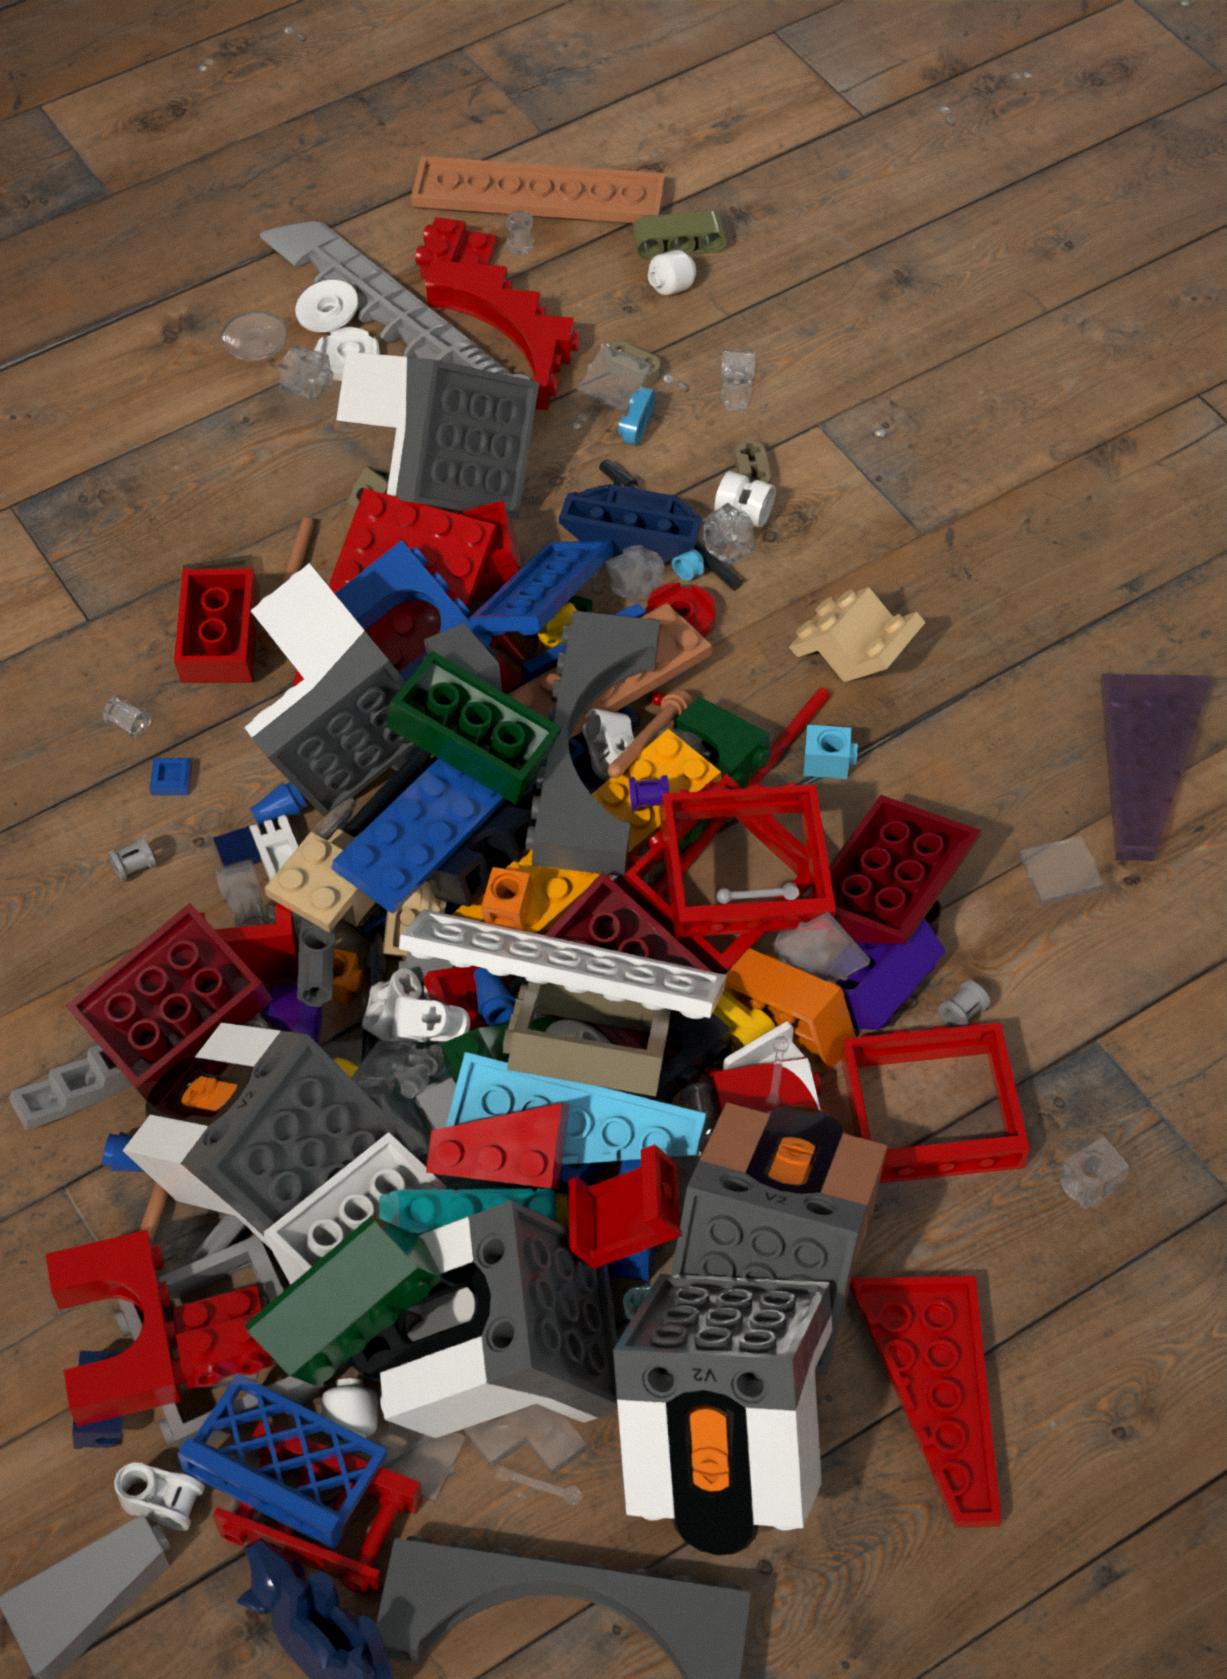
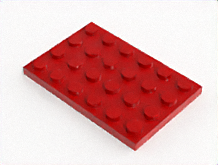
[292,488,498,686]

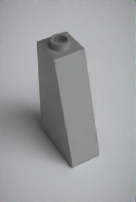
[0,1514,171,1679]

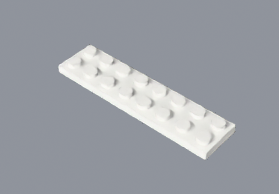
[399,909,727,1019]

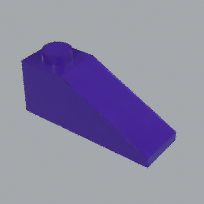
[263,984,323,1044]

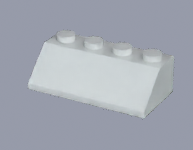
[264,1132,447,1284]

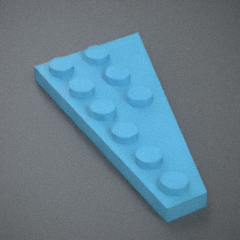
[445,1052,708,1165]

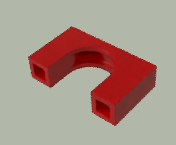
[45,1230,186,1427]

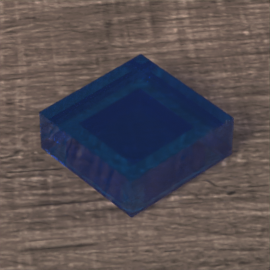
[213,826,261,873]

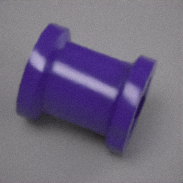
[629,775,669,812]

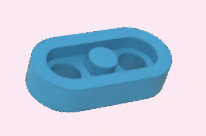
[618,387,656,446]

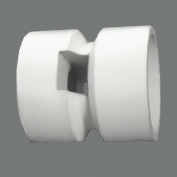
[714,471,776,528]

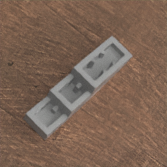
[10,1045,132,1131]

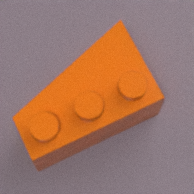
[724,948,856,1072]

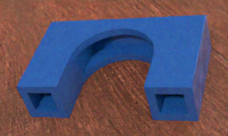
[335,540,496,682]

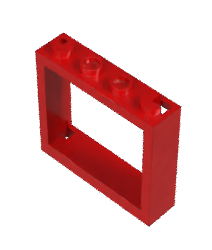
[619,774,812,975]
[659,782,836,938]
[841,1022,1030,1184]

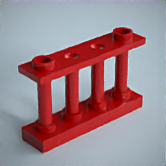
[213,1421,422,1594]

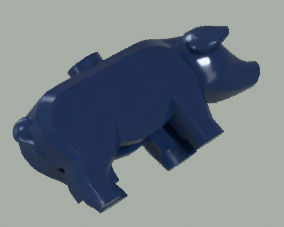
[237,1538,394,1679]

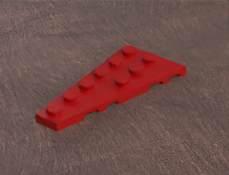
[849,1276,1001,1528]

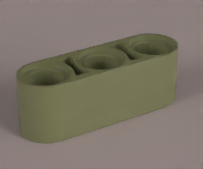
[632,210,727,260]

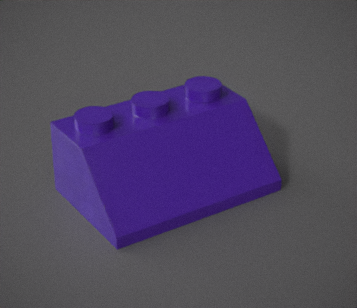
[817,918,946,1030]

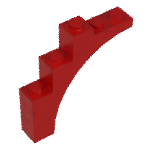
[425,260,580,410]

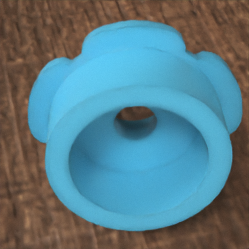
[672,549,704,581]

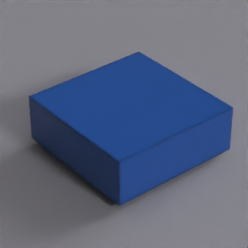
[150,758,192,795]

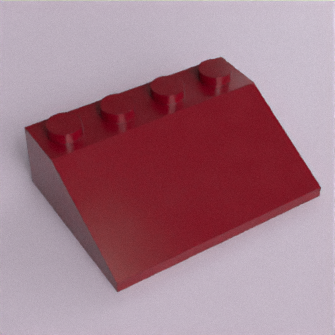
[805,795,981,944]
[545,872,713,1050]
[65,903,273,1104]

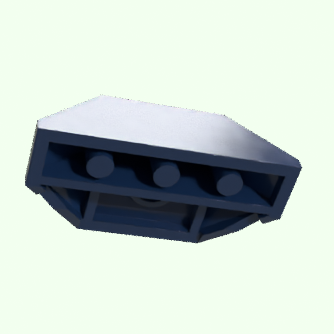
[559,484,702,565]

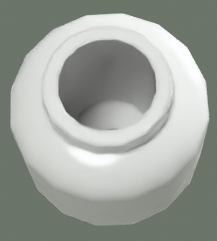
[648,250,696,296]
[322,1378,378,1445]

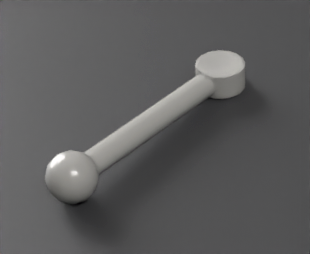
[716,883,799,904]

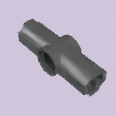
[297,916,335,1007]

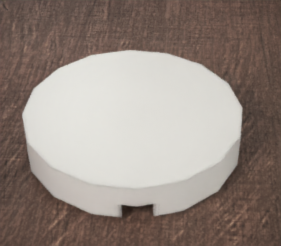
[315,327,380,381]

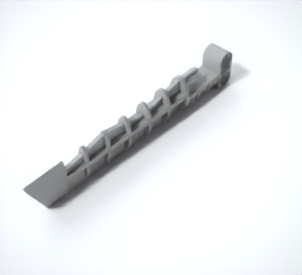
[260,222,531,380]

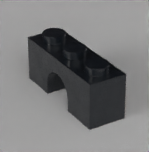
[429,804,536,907]
[612,1013,731,1104]

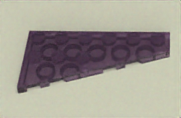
[1101,673,1211,861]

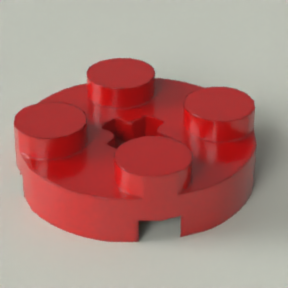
[645,582,715,638]

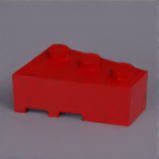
[426,1103,569,1189]

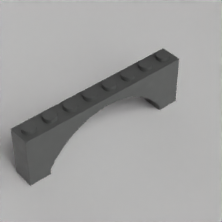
[526,610,660,877]
[376,1536,751,1679]

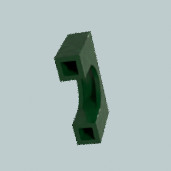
[676,696,771,853]

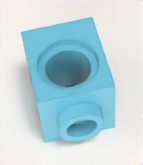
[803,725,858,779]

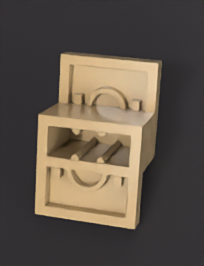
[789,587,925,682]
[264,829,376,933]

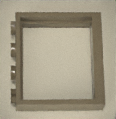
[503,981,671,1096]

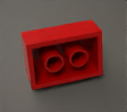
[174,568,260,683]

